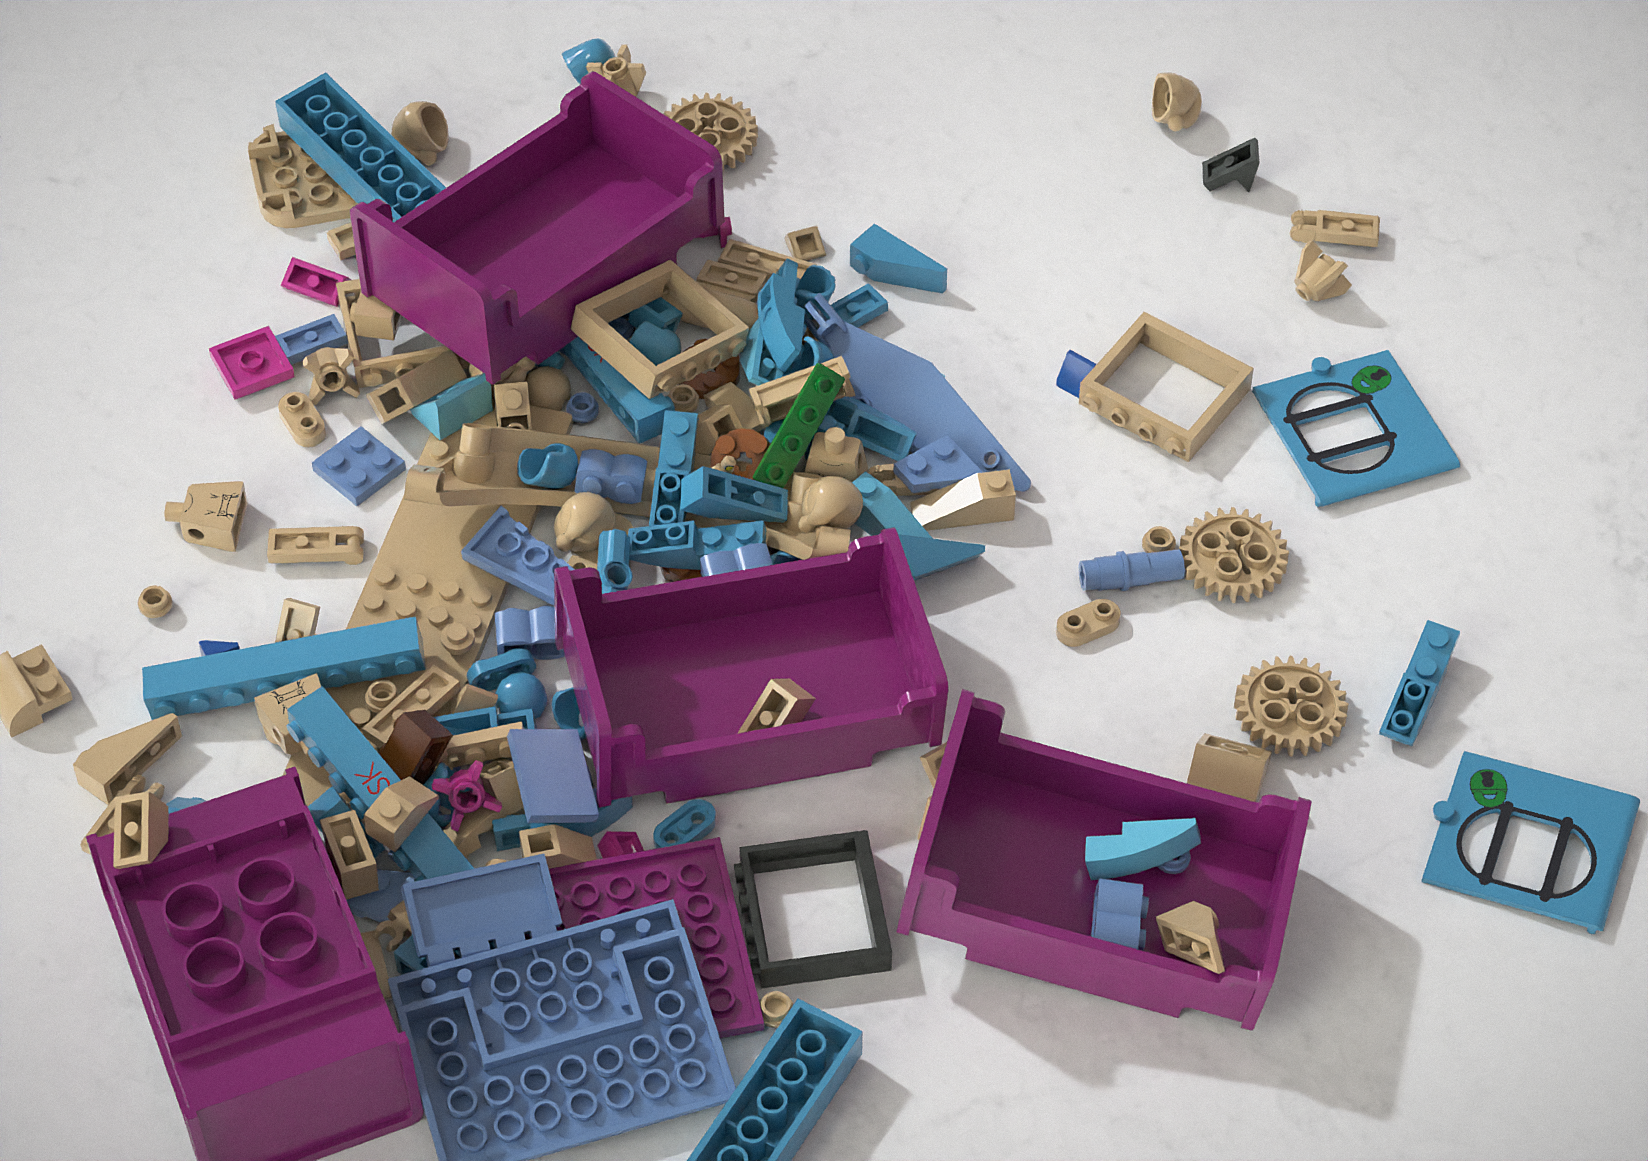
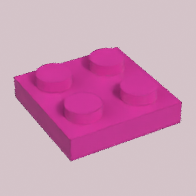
[209,326,295,400]

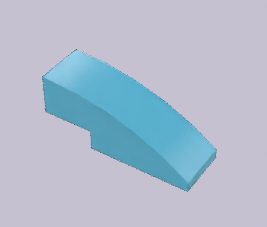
[1085,818,1201,880]

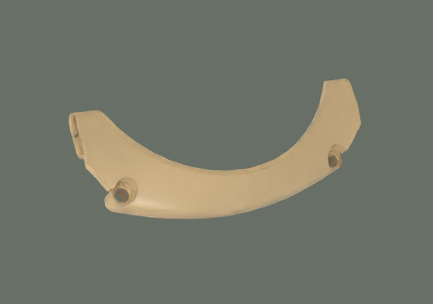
[404,423,851,560]

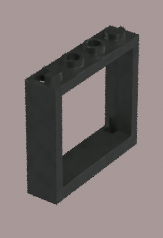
[734,830,892,989]

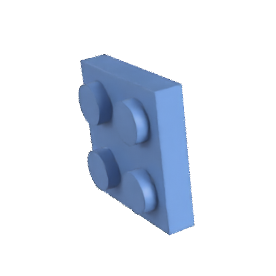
[312,426,406,506]

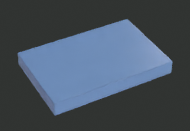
[507,729,599,823]

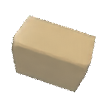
[784,225,826,261]
[450,684,498,714]

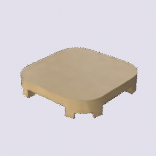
[248,124,358,228]

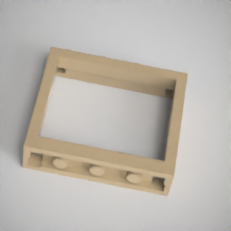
[571,260,749,399]
[336,279,470,388]
[1079,312,1254,462]

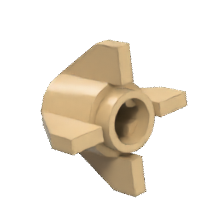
[586,45,647,97]
[1294,240,1352,301]
[303,347,360,406]

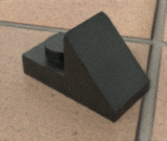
[1202,137,1260,192]

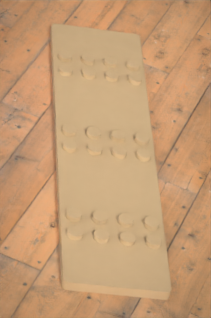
[282,399,573,823]

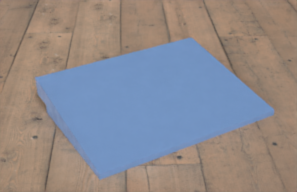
[388,899,736,1161]

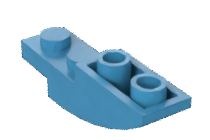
[757,258,807,372]
[649,410,699,526]
[628,520,766,570]
[1379,620,1460,746]
[492,788,633,852]

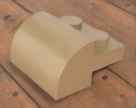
[0,644,73,738]

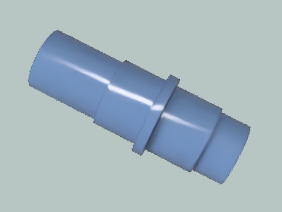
[1078,549,1185,591]

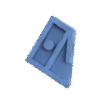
[893,435,983,493]

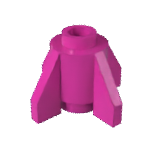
[431,760,502,832]

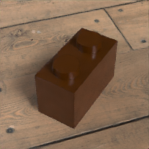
[378,710,453,785]

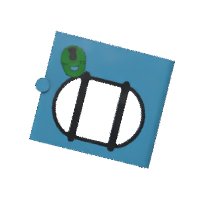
[1252,350,1460,507]
[1422,751,1640,934]

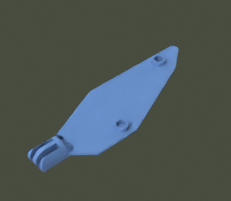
[804,293,1031,492]

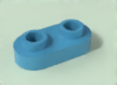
[466,648,536,691]
[653,799,716,849]

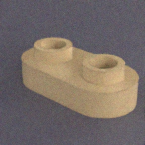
[278,392,326,447]
[1056,599,1121,647]

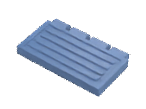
[401,853,562,967]

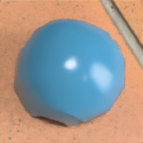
[495,672,548,719]

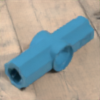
[597,529,633,594]

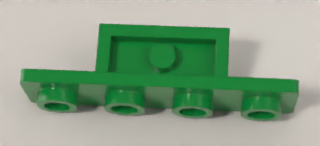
[752,363,845,489]

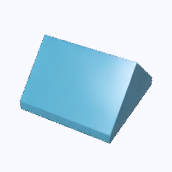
[410,373,493,440]

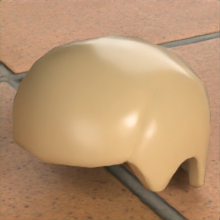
[525,366,571,411]

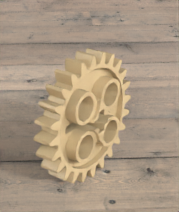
[664,93,758,172]
[1179,507,1289,603]
[1234,656,1349,757]

